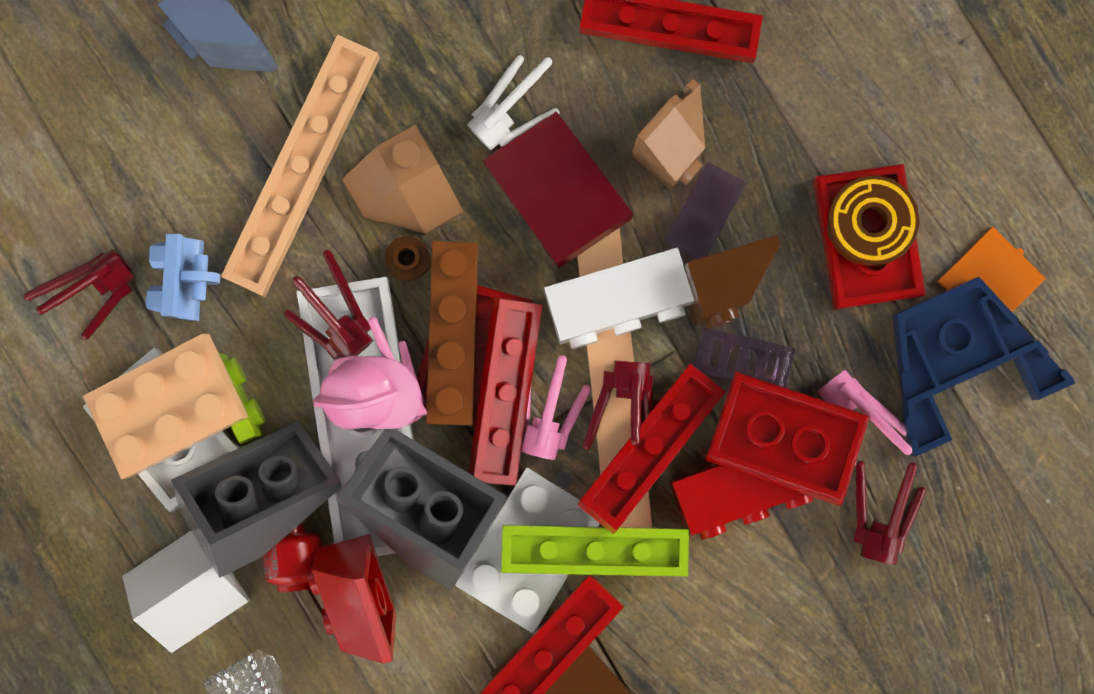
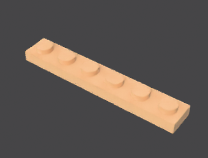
[221,35,380,297]

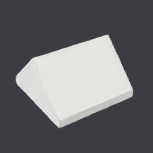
[122,531,250,653]

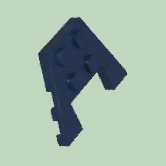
[892,277,1075,457]

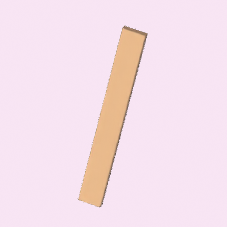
[577,228,652,528]

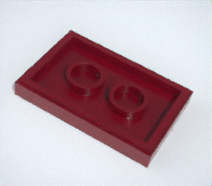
[483,111,633,269]

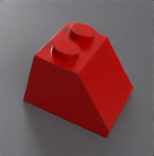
[307,534,396,664]

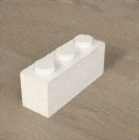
[544,247,694,349]

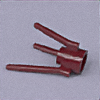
[23,249,135,340]
[284,250,374,360]
[583,360,654,450]
[853,461,926,565]

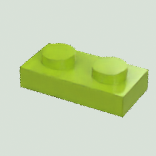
[218,352,266,443]

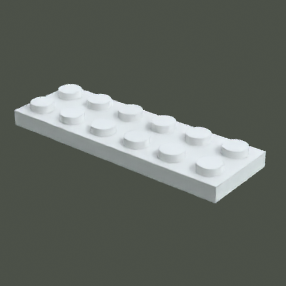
[296,277,414,556]

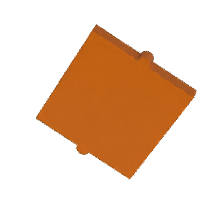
[937,227,1046,312]

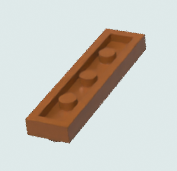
[426,241,479,426]

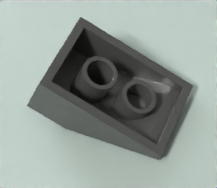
[171,421,342,578]
[337,429,507,591]

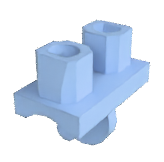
[146,234,220,321]

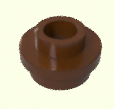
[385,236,430,281]

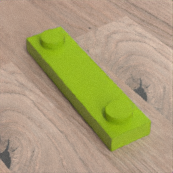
[501,524,689,577]

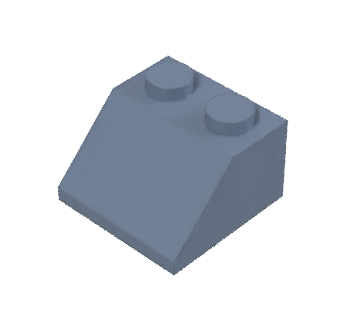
[158,0,279,72]

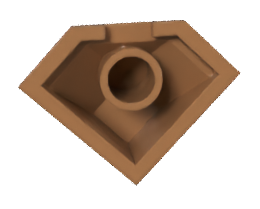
[631,79,705,191]
[342,125,464,235]

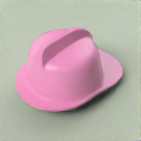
[313,356,421,430]

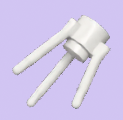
[467,55,560,151]

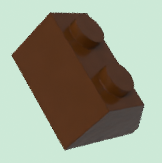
[684,235,781,330]

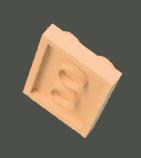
[83,334,248,480]

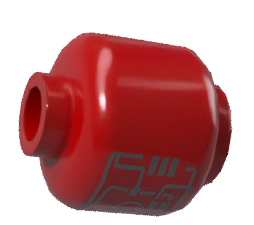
[263,524,322,592]

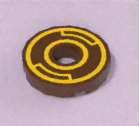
[827,175,920,266]

